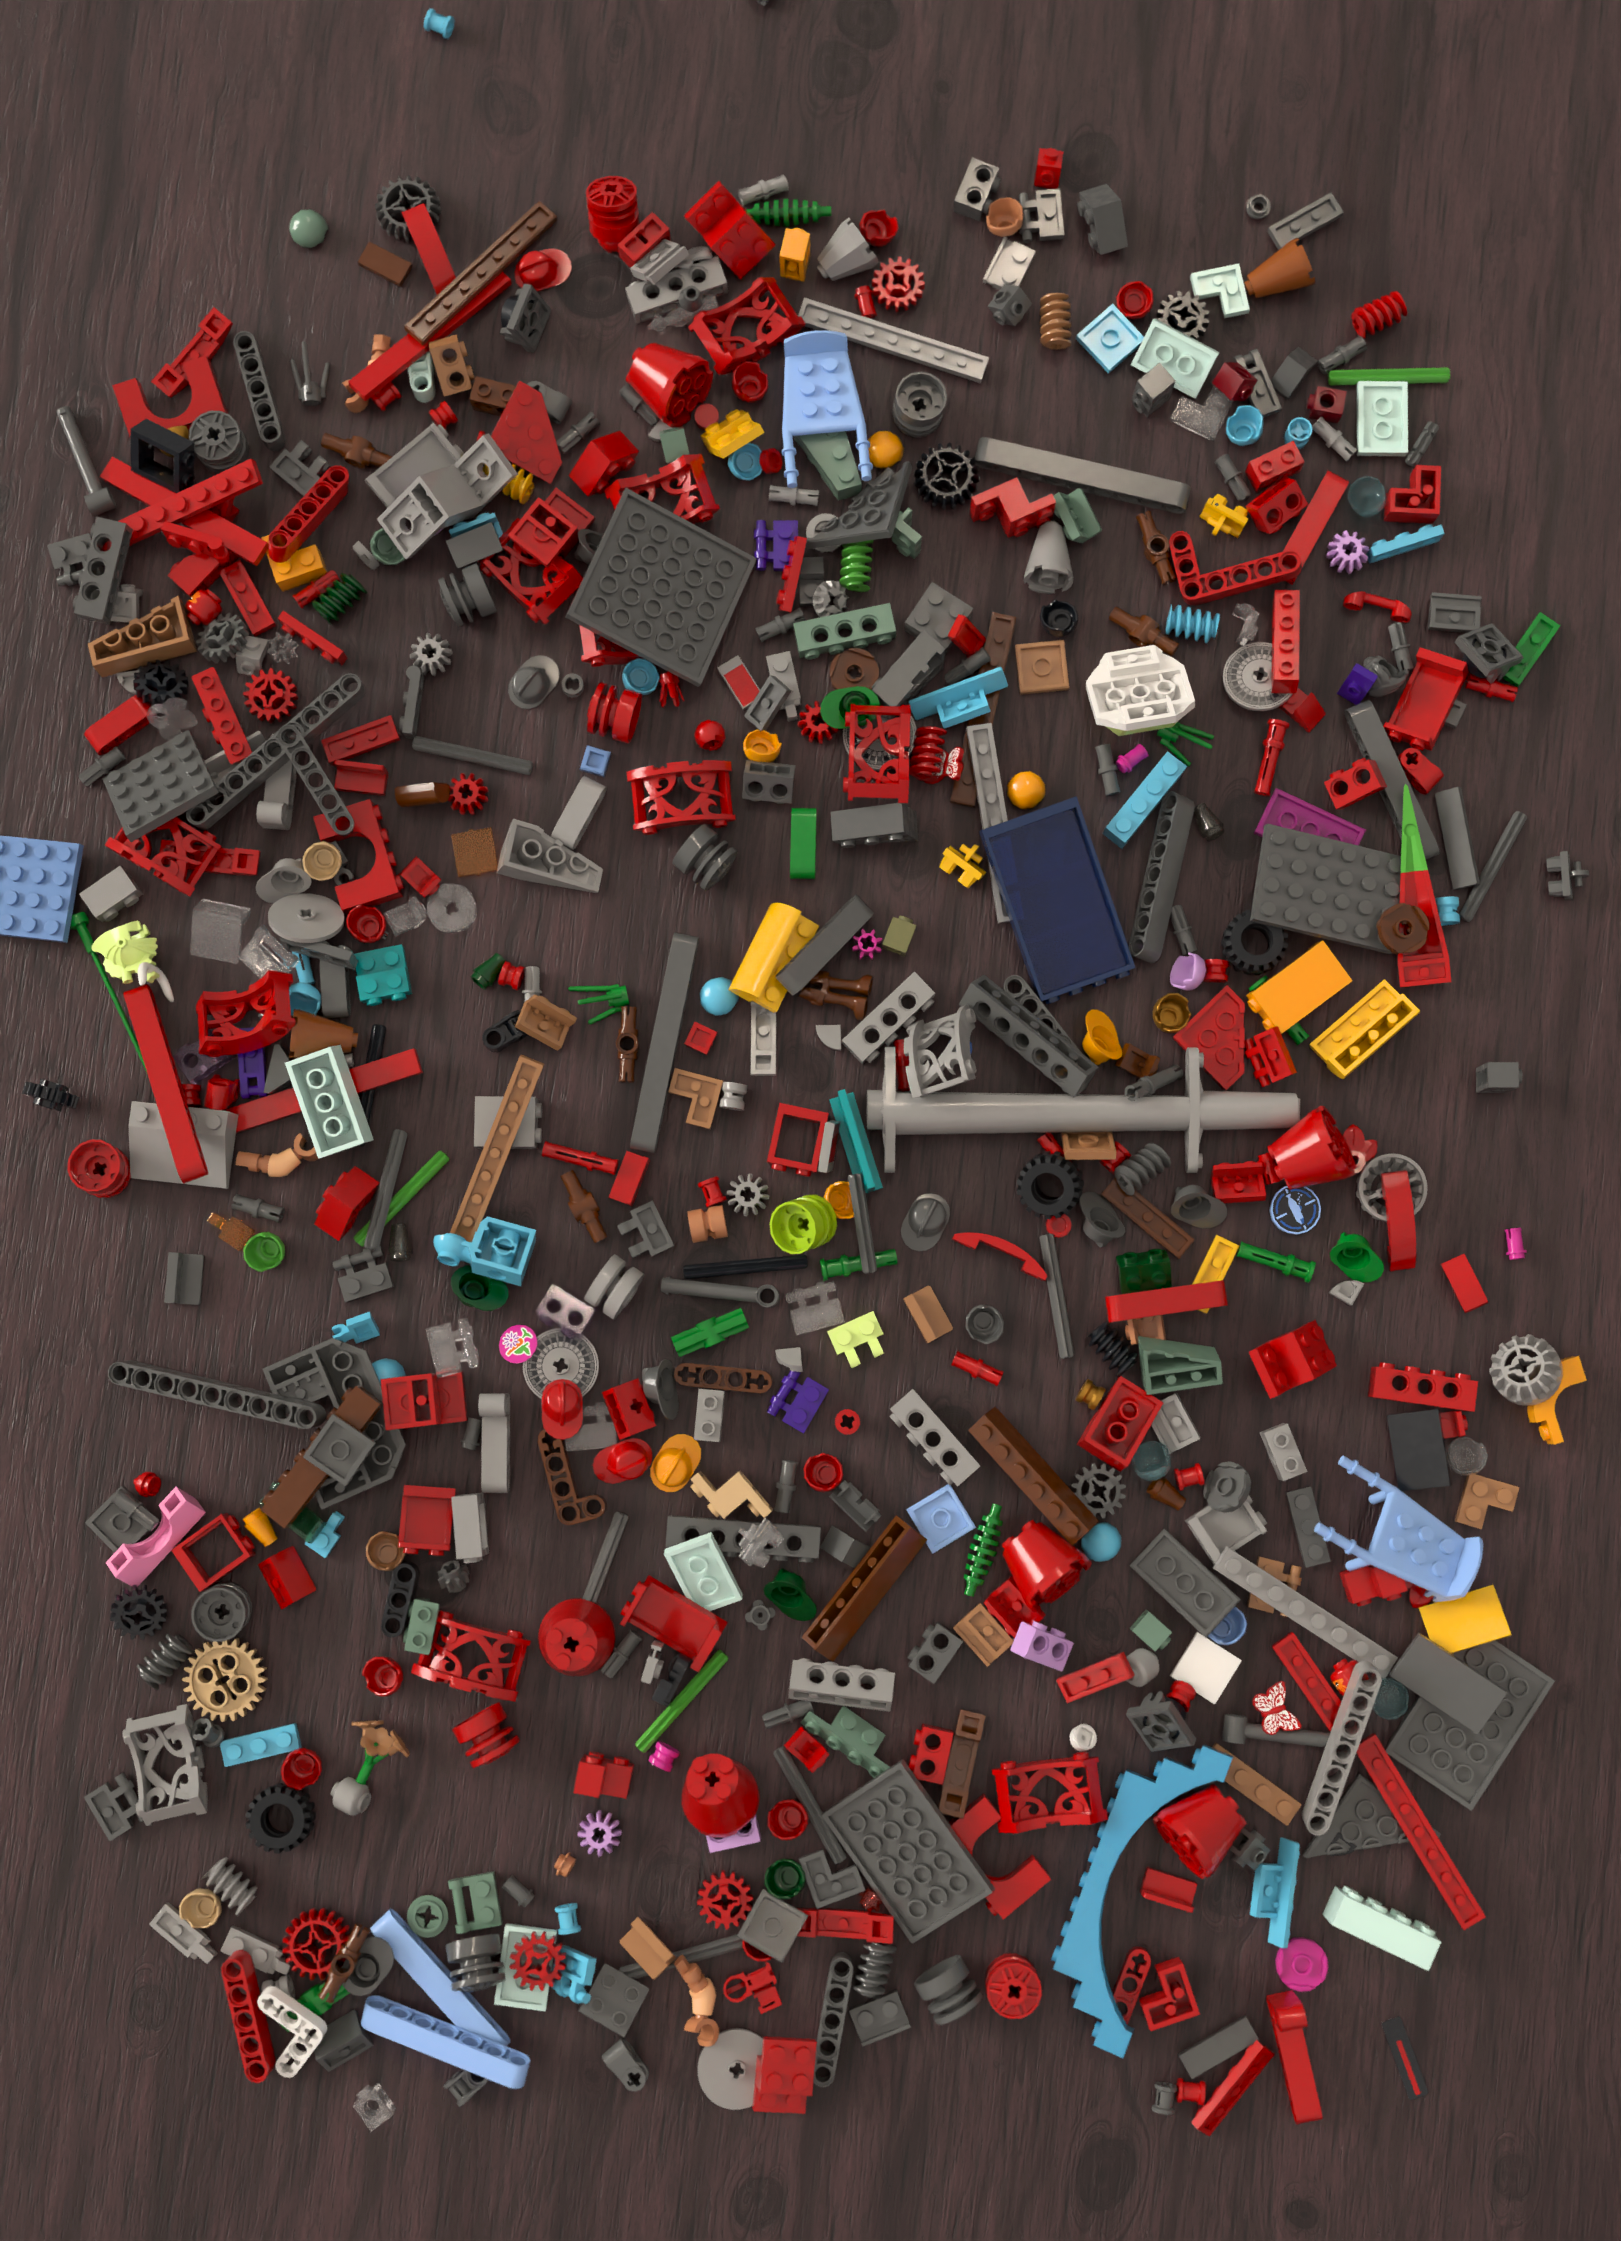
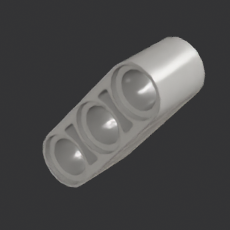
[551,776,607,850]

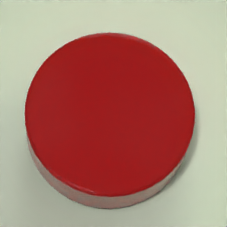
[694,404,719,430]
[759,448,782,474]
[1046,1214,1072,1238]

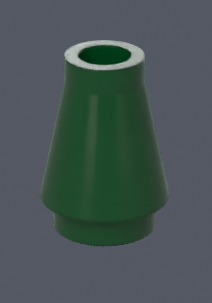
[470,953,506,990]

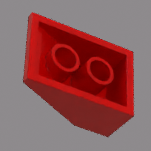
[1077,1376,1164,1471]

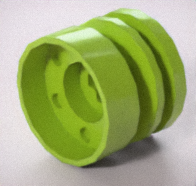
[770,1195,837,1254]

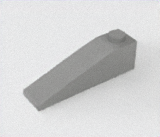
[497,819,603,893]

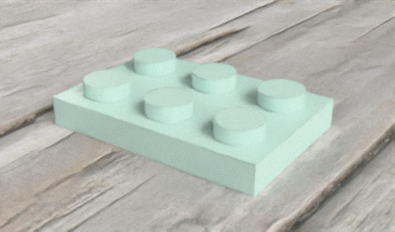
[1131,318,1220,399]
[1357,381,1408,456]
[664,1532,743,1611]
[494,1923,557,2011]

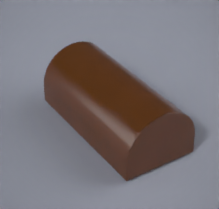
[395,782,450,807]

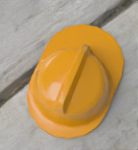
[1082,1009,1122,1066]
[650,1434,701,1492]

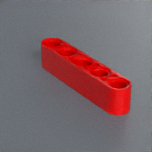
[268,465,349,563]
[1283,470,1350,585]
[1105,1280,1228,1322]
[221,1950,276,2083]

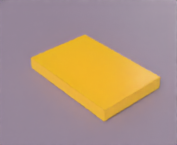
[1419,1585,1511,1654]

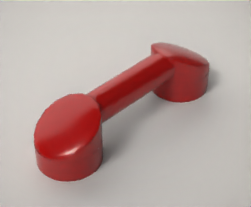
[1343,591,1412,623]

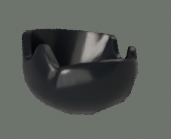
[1040,600,1078,637]

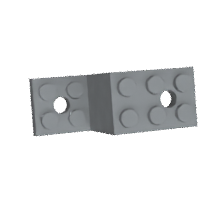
[377,433,518,559]

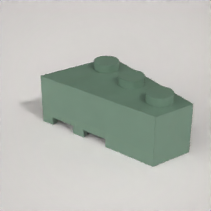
[794,431,862,501]
[1138,1336,1223,1395]

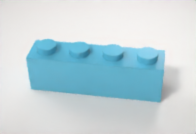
[1103,751,1187,849]

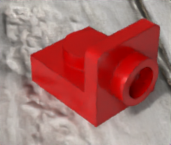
[1440,1410,1468,1439]

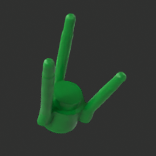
[1157,722,1214,766]
[568,984,629,1025]

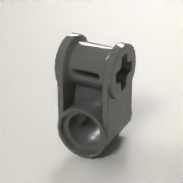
[527,381,573,424]
[602,2037,649,2092]
[443,2069,489,2107]

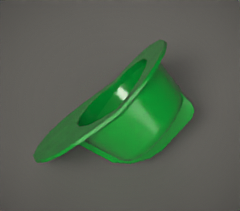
[820,686,880,729]
[1330,1232,1384,1282]

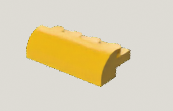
[728,903,819,1013]
[1310,979,1420,1079]

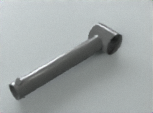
[56,406,117,517]
[661,1276,780,1308]
[1222,1714,1345,1750]

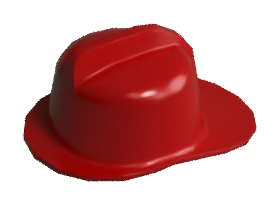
[514,248,572,291]
[542,1379,583,1440]
[593,1438,653,1484]

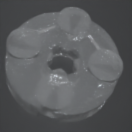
[426,883,477,934]

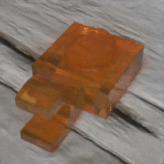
[207,1212,255,1251]

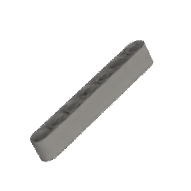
[1302,1661,1382,1836]

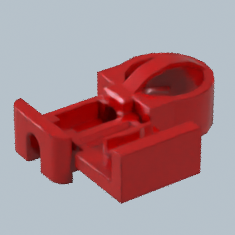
[723,1961,782,2014]

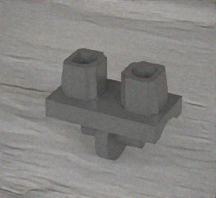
[1546,851,1589,900]

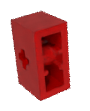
[602,1378,656,1440]

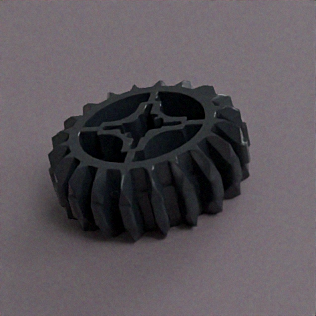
[914,443,980,510]

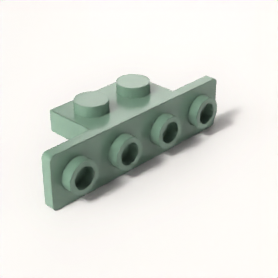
[801,1706,890,1778]

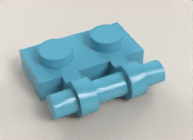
[552,1945,596,2004]

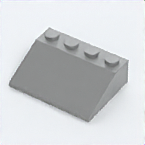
[128,1101,238,1189]

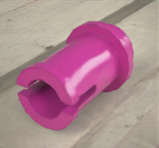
[1115,744,1148,773]
[1505,1228,1527,1260]

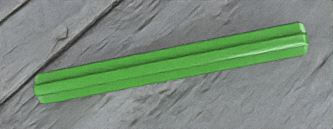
[1328,368,1450,385]
[354,1150,449,1247]
[635,1650,728,1753]

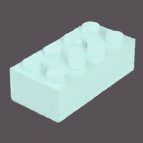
[285,1045,374,1159]
[1322,1885,1441,1971]

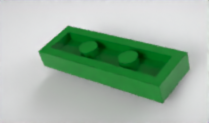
[1503,612,1561,687]

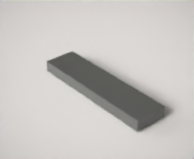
[1435,787,1480,890]

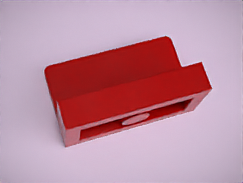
[334,760,388,796]
[609,1151,651,1207]
[258,1546,316,1610]
[1140,1866,1197,1913]

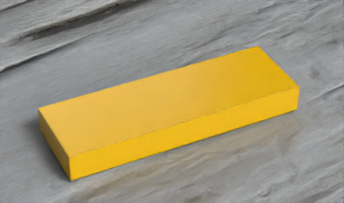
[1192,1235,1239,1314]

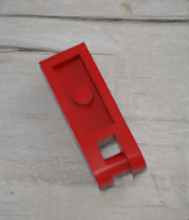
[161,521,230,563]

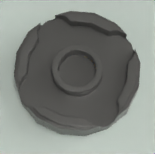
[1203,1461,1251,1513]

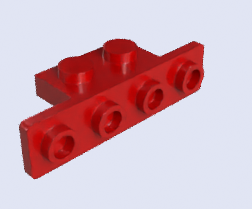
[192,667,252,765]

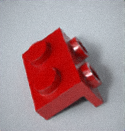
[1211,1161,1266,1203]
[984,1576,1046,1638]

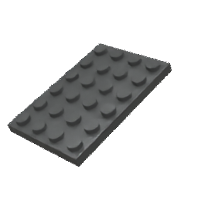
[1250,824,1401,954]
[1384,1640,1555,1811]
[821,1759,995,1944]

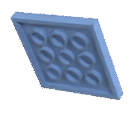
[0,835,84,943]

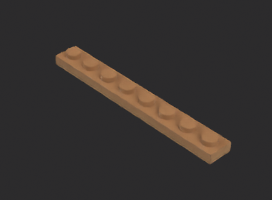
[450,1054,544,1243]

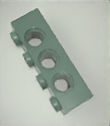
[793,603,896,660]

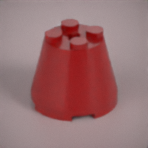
[626,343,713,428]
[1267,1106,1357,1190]
[1002,1520,1092,1612]
[538,1598,616,1676]
[682,1754,760,1838]
[1153,1783,1247,1879]

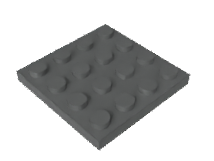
[102,730,219,842]

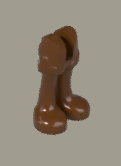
[799,970,873,1021]

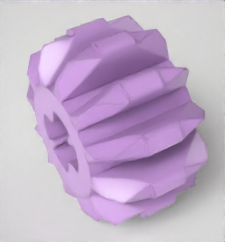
[1326,530,1369,574]
[578,1810,622,1856]

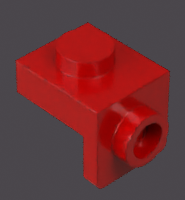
[1034,148,1064,189]
[399,856,442,897]
[784,1726,829,1773]

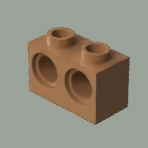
[428,335,475,396]

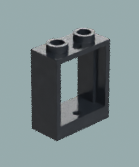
[130,419,195,493]

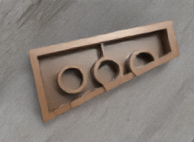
[88,596,197,677]

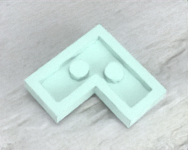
[1190,264,1250,318]

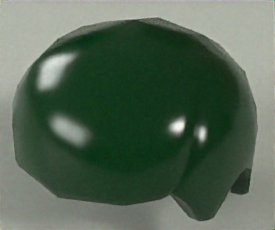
[764,1858,806,1899]

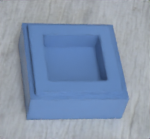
[580,745,611,777]

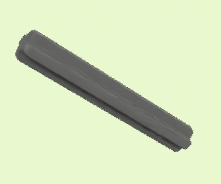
[848,1173,877,1274]

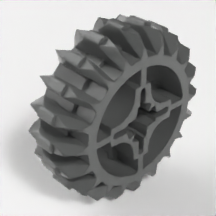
[375,175,441,243]

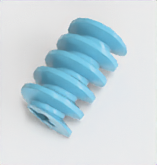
[1165,604,1220,643]

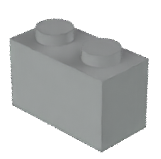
[79,866,143,922]

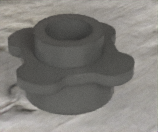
[745,1600,775,1630]

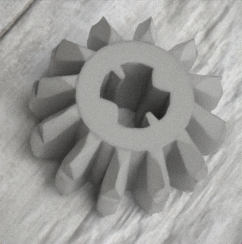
[410,633,453,676]
[727,1174,770,1217]

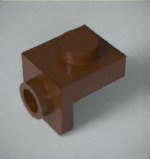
[1115,1043,1160,1079]

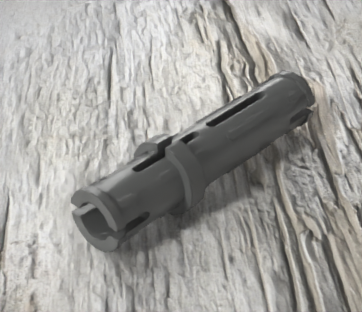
[1125,1064,1183,1101]

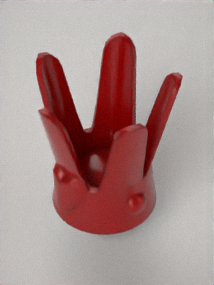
[659,671,685,707]

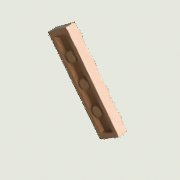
[1212,1742,1302,1826]

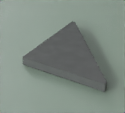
[805,461,912,549]
[1302,1773,1441,1858]

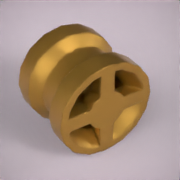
[1076,1379,1106,1410]

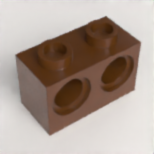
[470,376,516,417]

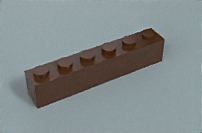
[260,1386,383,1529]
[968,1406,1099,1545]
[802,1515,927,1662]

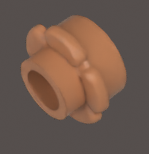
[554,1852,576,1878]

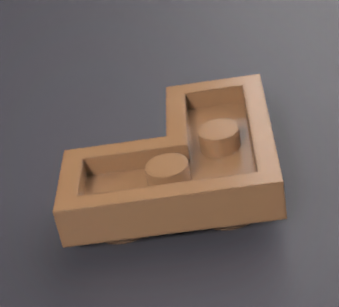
[668,1068,724,1130]
[1455,1472,1520,1529]

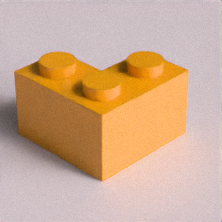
[261,535,327,592]

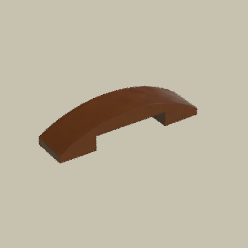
[938,1709,986,1819]

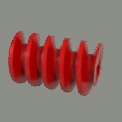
[1351,291,1407,339]
[909,726,947,782]

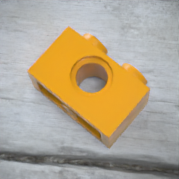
[779,228,811,282]

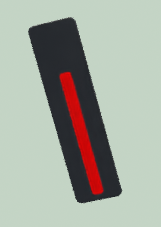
[1382,2016,1428,2100]

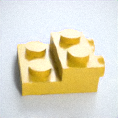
[700,409,764,459]

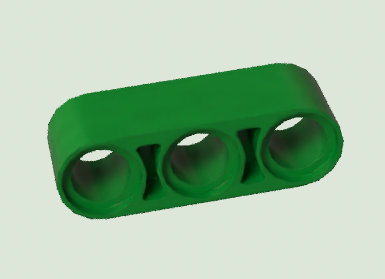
[790,808,817,879]

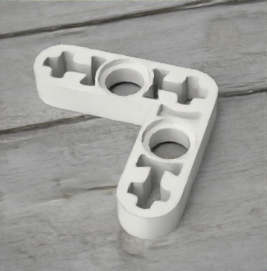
[258,1986,327,2078]

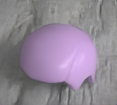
[1170,952,1206,991]

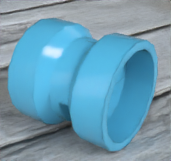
[1284,417,1313,449]
[1435,896,1460,926]

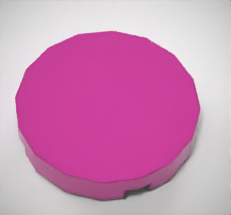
[1275,1937,1328,1992]

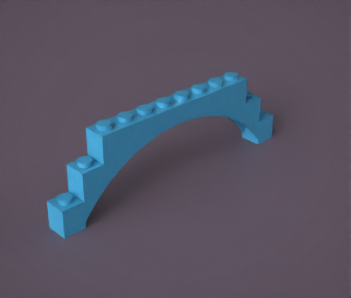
[1051,1744,1234,2058]

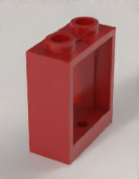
[767,1103,829,1177]
[171,1513,256,1592]

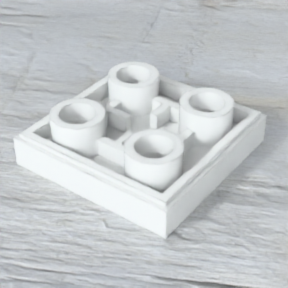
[1170,1632,1242,1704]

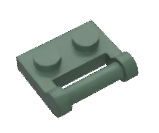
[448,1871,503,1934]

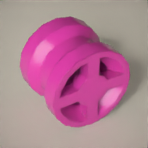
[648,1741,680,1772]

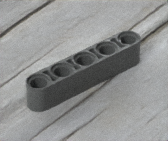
[233,331,286,451]
[277,725,355,836]
[775,895,874,996]
[1002,975,1081,1052]
[813,1952,853,2087]

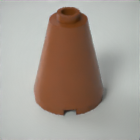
[1244,238,1315,298]
[289,1009,358,1059]

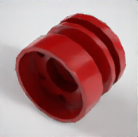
[586,176,639,243]
[587,682,642,744]
[67,1140,131,1198]
[452,1702,520,1768]
[985,1953,1042,2019]

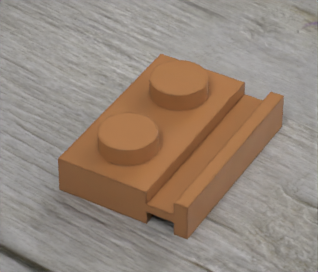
[953,1603,1014,1667]

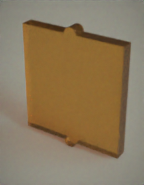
[451,827,498,877]

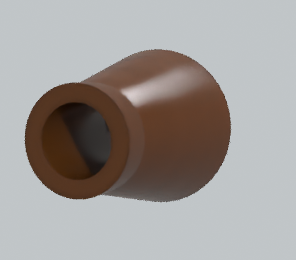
[1147,1476,1186,1511]

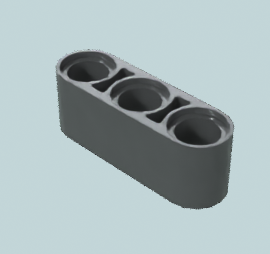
[319,945,351,1018]

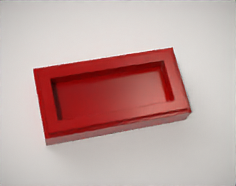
[948,614,986,658]

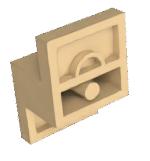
[690,1470,773,1519]

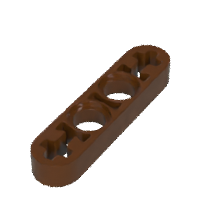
[674,1363,772,1393]

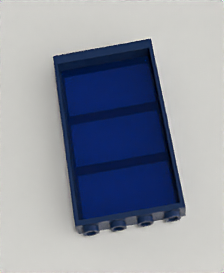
[979,796,1136,1004]

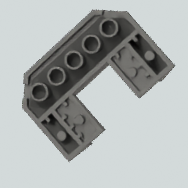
[262,1338,406,1510]

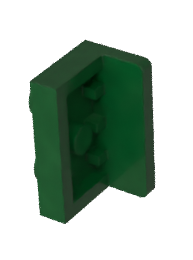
[1116,1249,1172,1294]

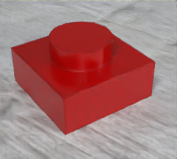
[684,1022,718,1055]

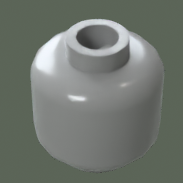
[1126,1648,1159,1687]
[331,1777,371,1816]

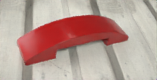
[402,203,456,295]
[151,307,233,398]
[160,839,261,876]
[1381,1170,1416,1271]
[952,1232,1047,1281]
[796,1908,894,1944]

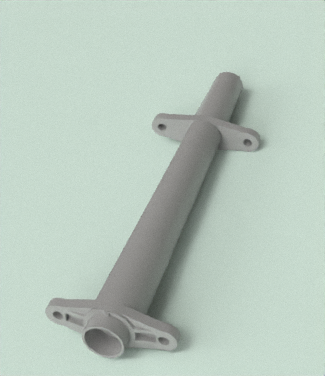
[867,1047,1300,1173]

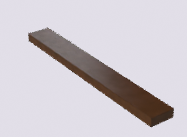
[404,201,557,346]
[950,612,1017,808]

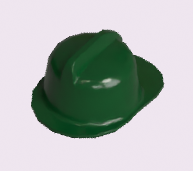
[451,1265,508,1311]
[763,1568,817,1621]

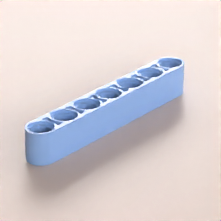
[371,1909,510,2046]
[361,1995,530,2089]

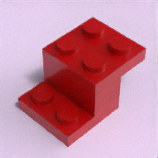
[684,181,776,279]
[969,477,1056,538]
[508,488,595,568]
[1249,1320,1337,1399]
[381,1370,468,1430]
[753,2036,817,2114]

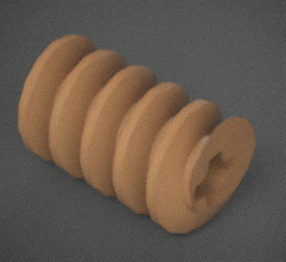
[1040,293,1071,349]

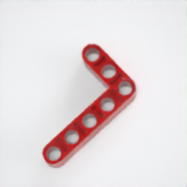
[1169,531,1302,606]
[1266,1990,1323,2125]

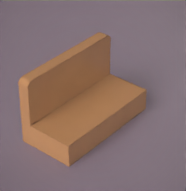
[903,1286,953,1343]
[620,1917,677,1980]

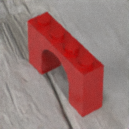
[112,355,228,436]
[313,799,404,915]
[948,1793,1051,1920]

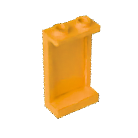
[1246,940,1352,1034]

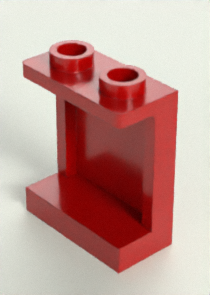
[398,1485,456,1556]

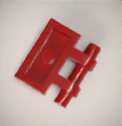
[1244,1026,1297,1088]

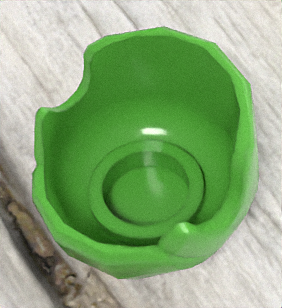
[243,1232,285,1272]

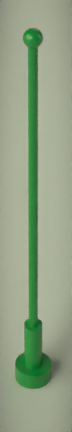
[70,912,147,1072]

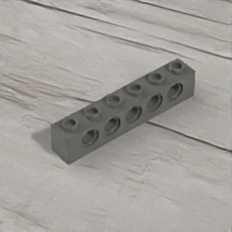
[959,975,1099,1097]
[665,1515,821,1563]

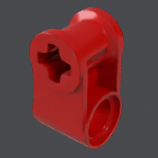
[1397,748,1444,795]
[204,1074,240,1110]

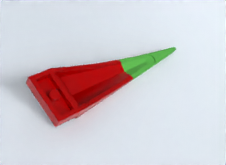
[1397,784,1451,987]

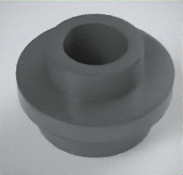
[1246,194,1271,220]

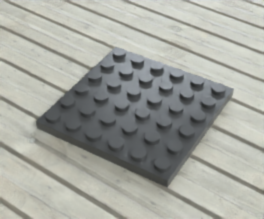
[565,488,757,687]

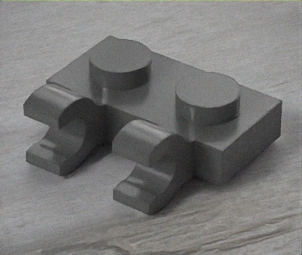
[270,440,330,497]
[617,1200,674,1258]

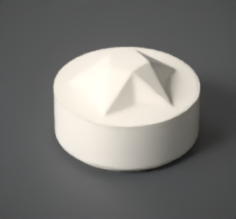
[1070,1724,1097,1752]

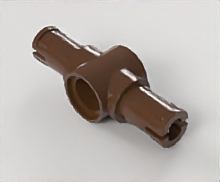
[321,432,393,468]
[1136,511,1177,585]
[1109,606,1179,657]
[616,1006,640,1083]
[560,1170,608,1243]
[318,1923,370,2003]

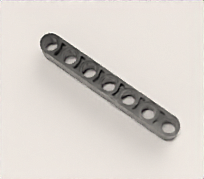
[1344,700,1439,860]
[1128,791,1195,963]

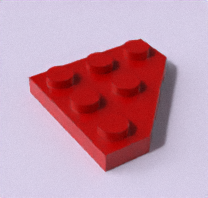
[491,381,562,484]
[1172,985,1245,1091]

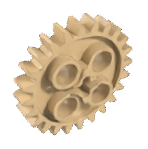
[182,1638,268,1722]

